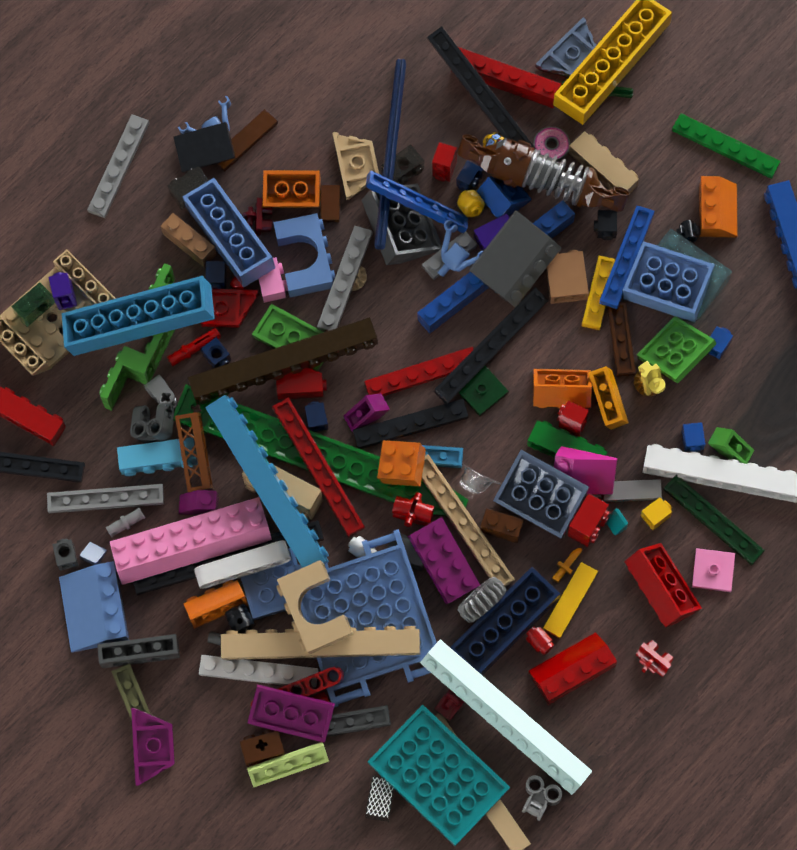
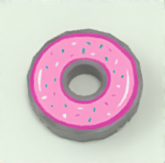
[533,127,570,162]

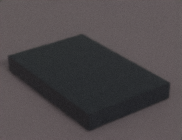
[174,122,235,173]

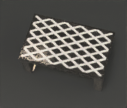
[365,776,394,822]

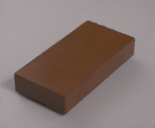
[321,185,340,222]

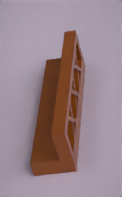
[175,412,213,492]

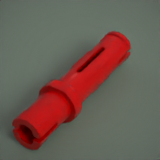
[167,328,221,367]

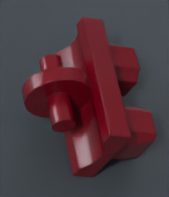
[242,197,272,236]
[434,689,465,722]

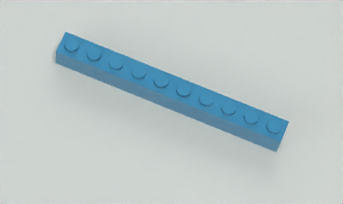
[205,395,329,568]

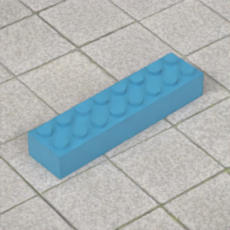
[62,276,215,356]

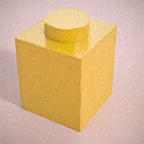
[641,497,672,530]

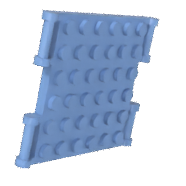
[287,529,437,708]

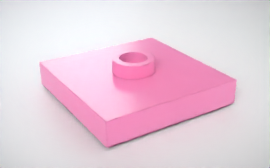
[692,548,735,592]

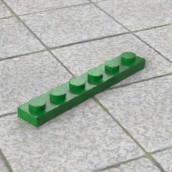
[672,113,781,179]

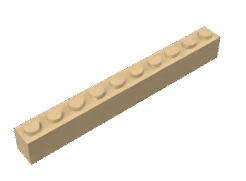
[221,626,421,660]

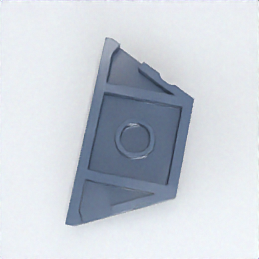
[535,17,596,77]

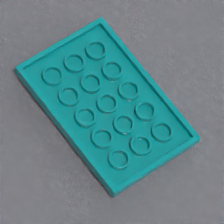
[367,705,510,846]

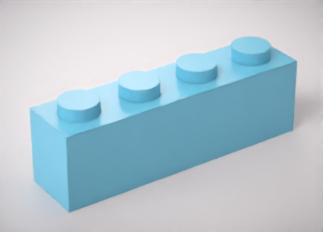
[117,437,198,476]

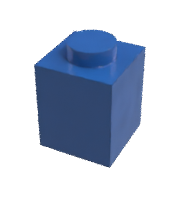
[709,326,733,360]
[681,422,705,453]

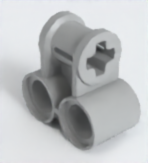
[522,775,562,821]

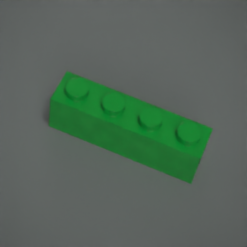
[527,420,608,458]

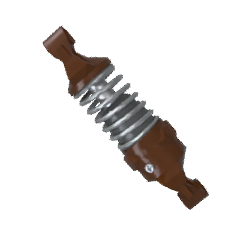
[457,134,630,211]

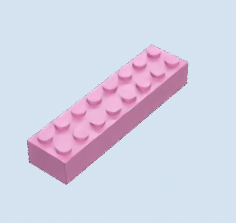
[110,497,272,585]

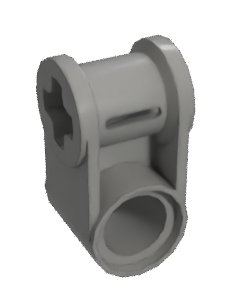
[144,374,177,410]

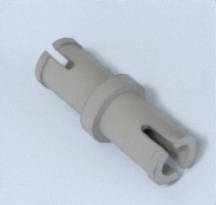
[106,508,145,538]

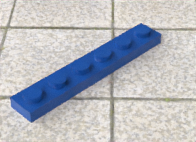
[366,170,468,234]
[600,206,654,309]

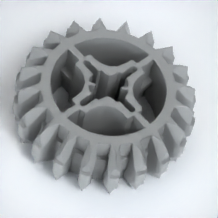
[458,577,506,623]

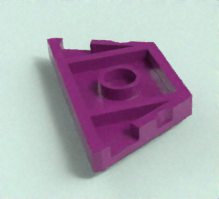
[131,708,175,786]

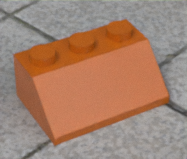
[263,170,321,207]
[699,176,737,238]
[533,369,592,409]
[183,580,248,629]

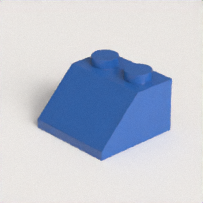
[476,176,532,218]

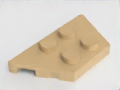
[333,132,379,200]

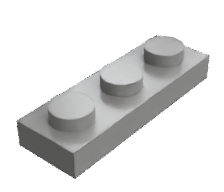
[422,231,477,280]

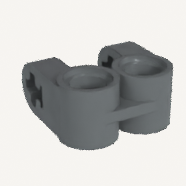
[130,403,174,444]

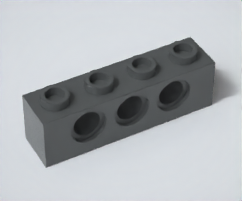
[97,634,180,669]

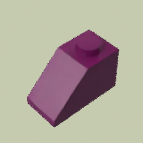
[343,393,390,432]
[179,490,219,515]

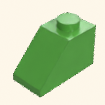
[708,427,754,464]

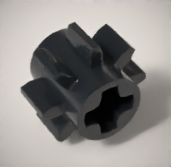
[676,220,701,243]

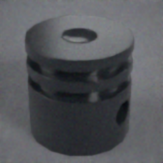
[224,604,256,634]

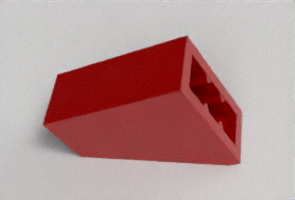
[276,368,327,400]

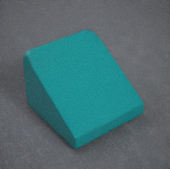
[606,508,628,535]

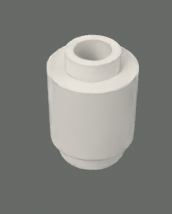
[348,536,378,558]

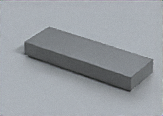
[603,479,662,502]

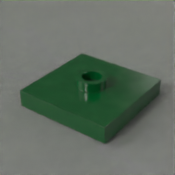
[458,366,509,416]

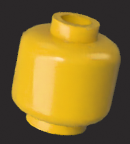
[457,190,485,218]

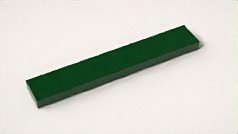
[663,474,765,566]

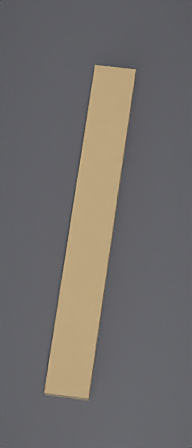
[422,454,515,587]
[435,713,531,850]

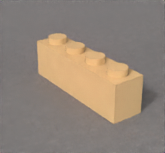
[569,131,639,193]

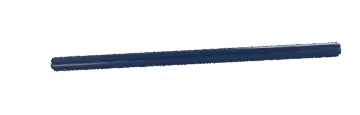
[374,59,406,250]

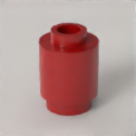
[526,626,555,656]

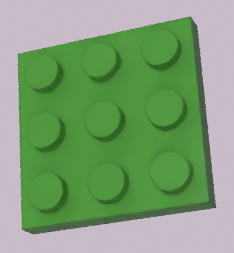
[637,316,716,384]

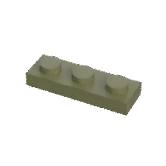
[111,663,151,720]

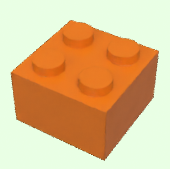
[377,440,426,487]

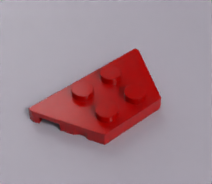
[200,289,259,328]

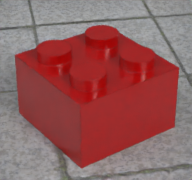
[568,493,610,547]

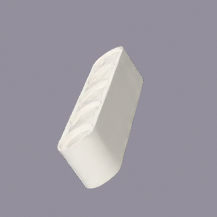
[194,540,291,589]

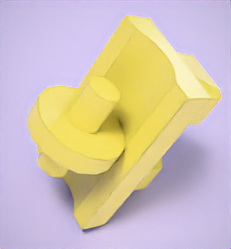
[638,361,666,396]

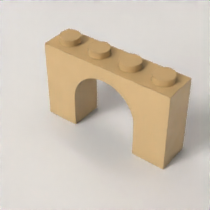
[276,560,354,654]

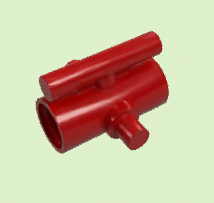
[392,492,435,527]

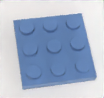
[241,548,298,620]

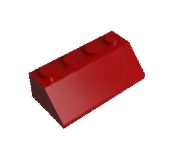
[624,543,702,628]
[528,632,617,705]

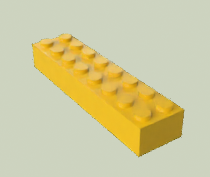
[553,0,672,125]

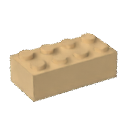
[242,463,323,520]

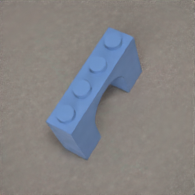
[273,213,335,297]

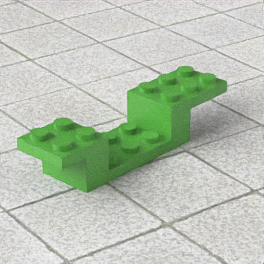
[99,263,175,411]

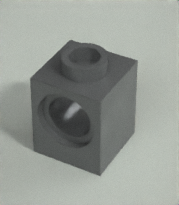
[52,539,79,571]

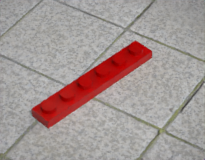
[364,346,474,396]

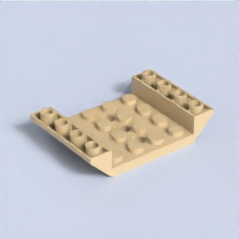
[0,249,116,376]

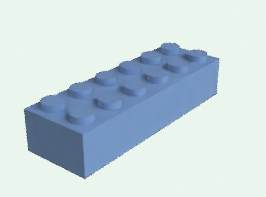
[182,178,275,288]

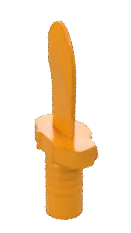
[552,548,582,583]

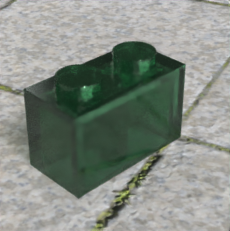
[11,282,55,327]

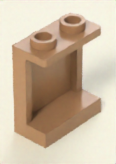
[546,250,589,304]

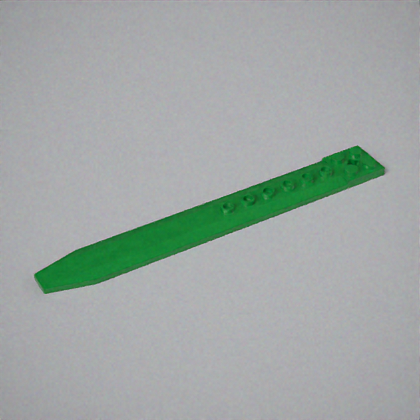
[173,384,469,517]

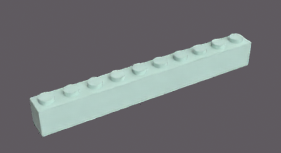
[420,639,592,795]

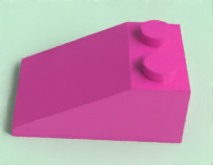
[554,446,618,495]

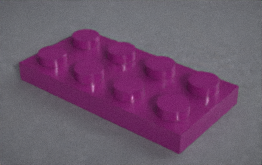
[408,517,480,605]
[247,684,335,743]

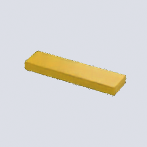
[582,255,616,330]
[543,562,598,639]

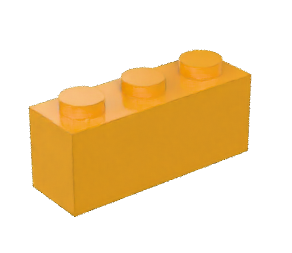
[589,366,629,430]

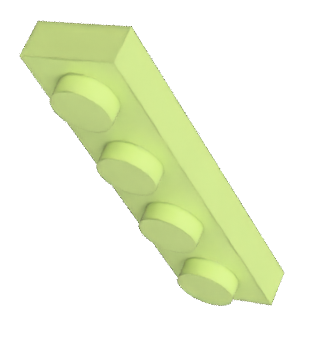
[247,742,329,788]

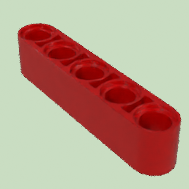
[250,666,344,706]

